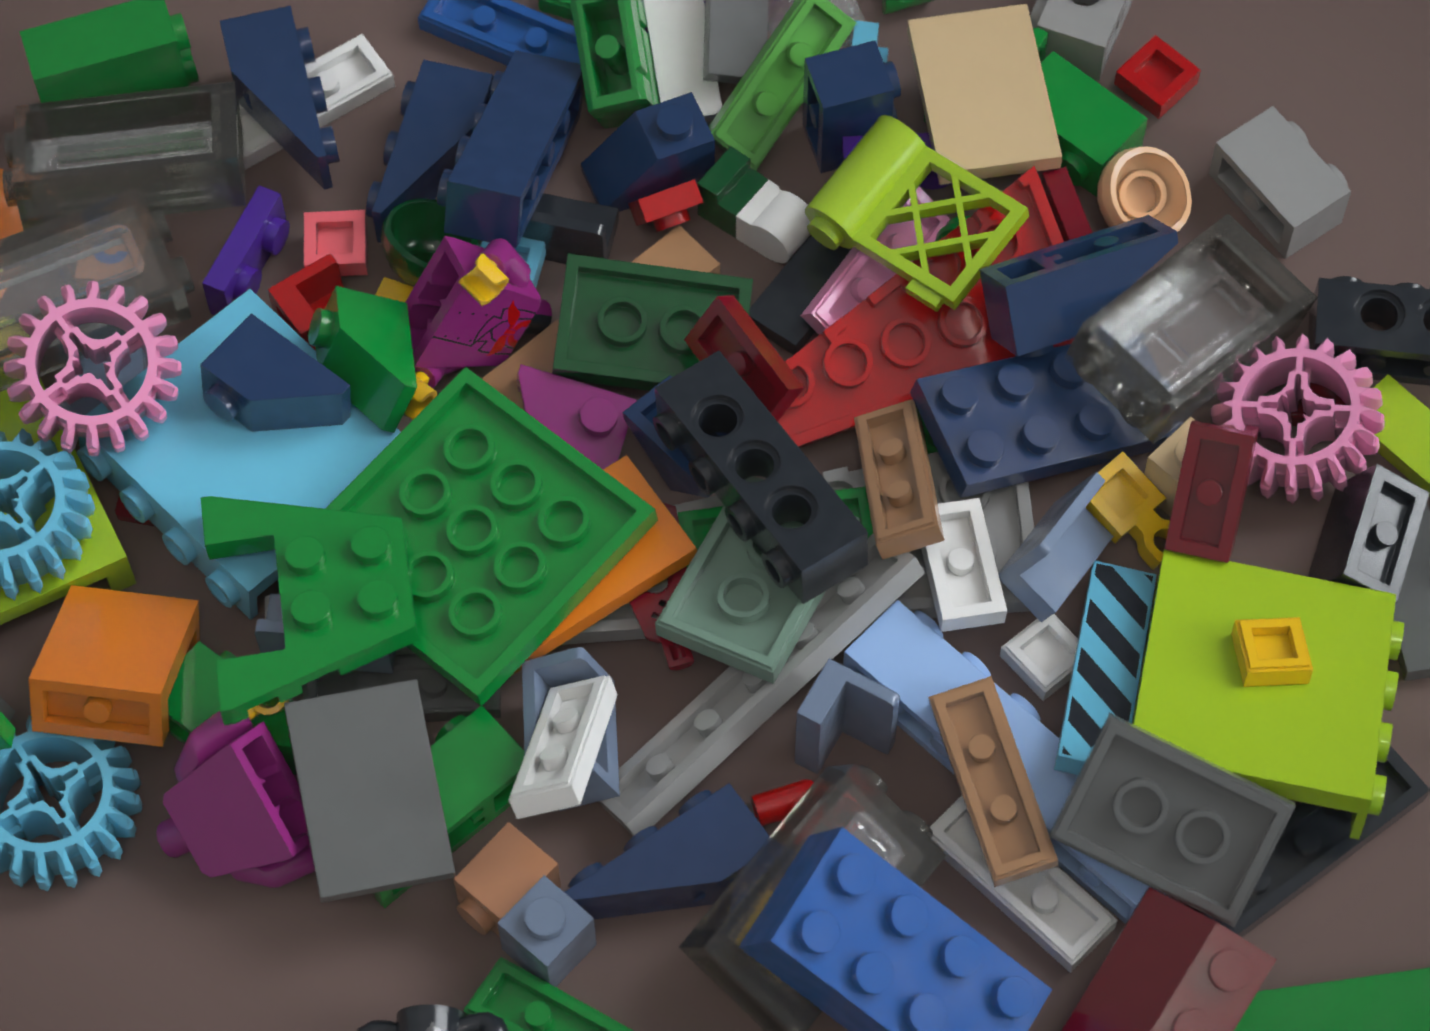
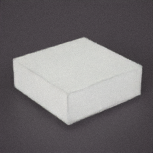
[1000,614,1078,701]

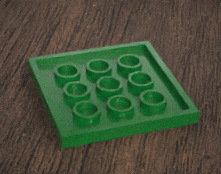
[325,367,658,707]

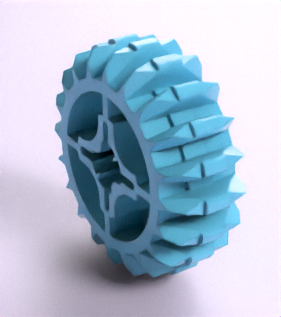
[0,428,95,600]
[0,715,143,892]

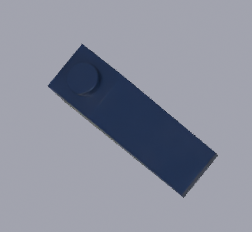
[979,215,1179,358]

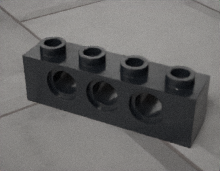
[1308,276,1430,386]
[653,351,868,604]

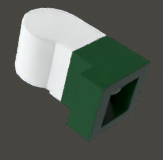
[697,146,811,263]

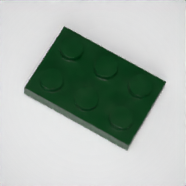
[552,254,753,391]

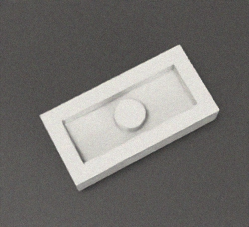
[921,498,1007,632]

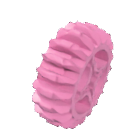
[4,281,182,456]
[1211,333,1385,504]

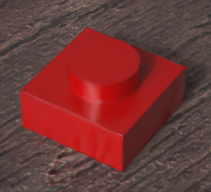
[1114,35,1201,119]
[628,179,703,232]

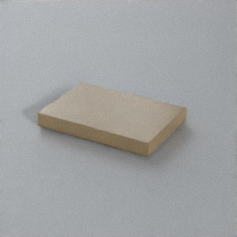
[907,4,1062,185]

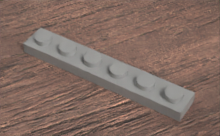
[598,533,925,836]

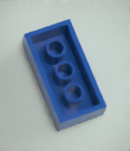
[739,827,1052,1031]

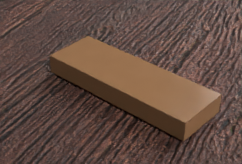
[854,399,945,560]
[928,676,1058,887]

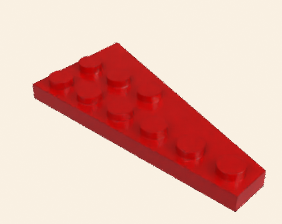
[778,165,1100,448]

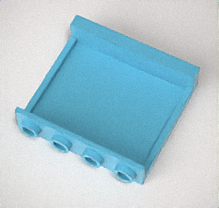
[77,289,401,620]

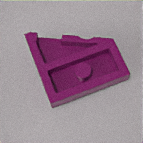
[516,364,637,469]

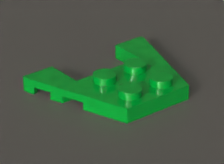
[200,496,419,726]

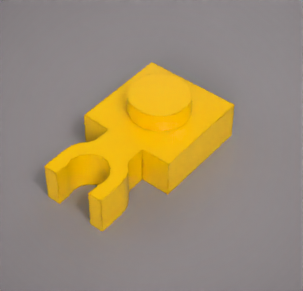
[1085,452,1170,570]

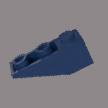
[219,5,340,189]
[366,59,493,243]
[564,783,776,920]

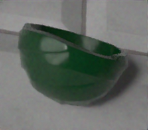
[381,199,479,286]

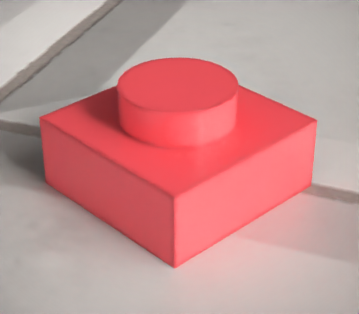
[304,210,368,276]

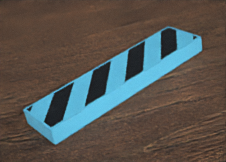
[1054,560,1157,775]

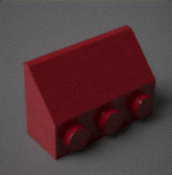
[1060,887,1277,1031]

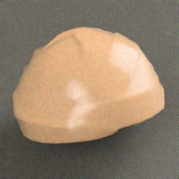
[1097,147,1192,232]

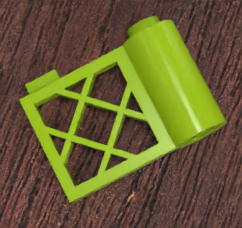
[805,115,1029,312]

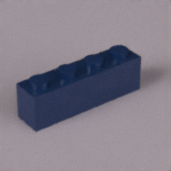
[437,50,584,248]

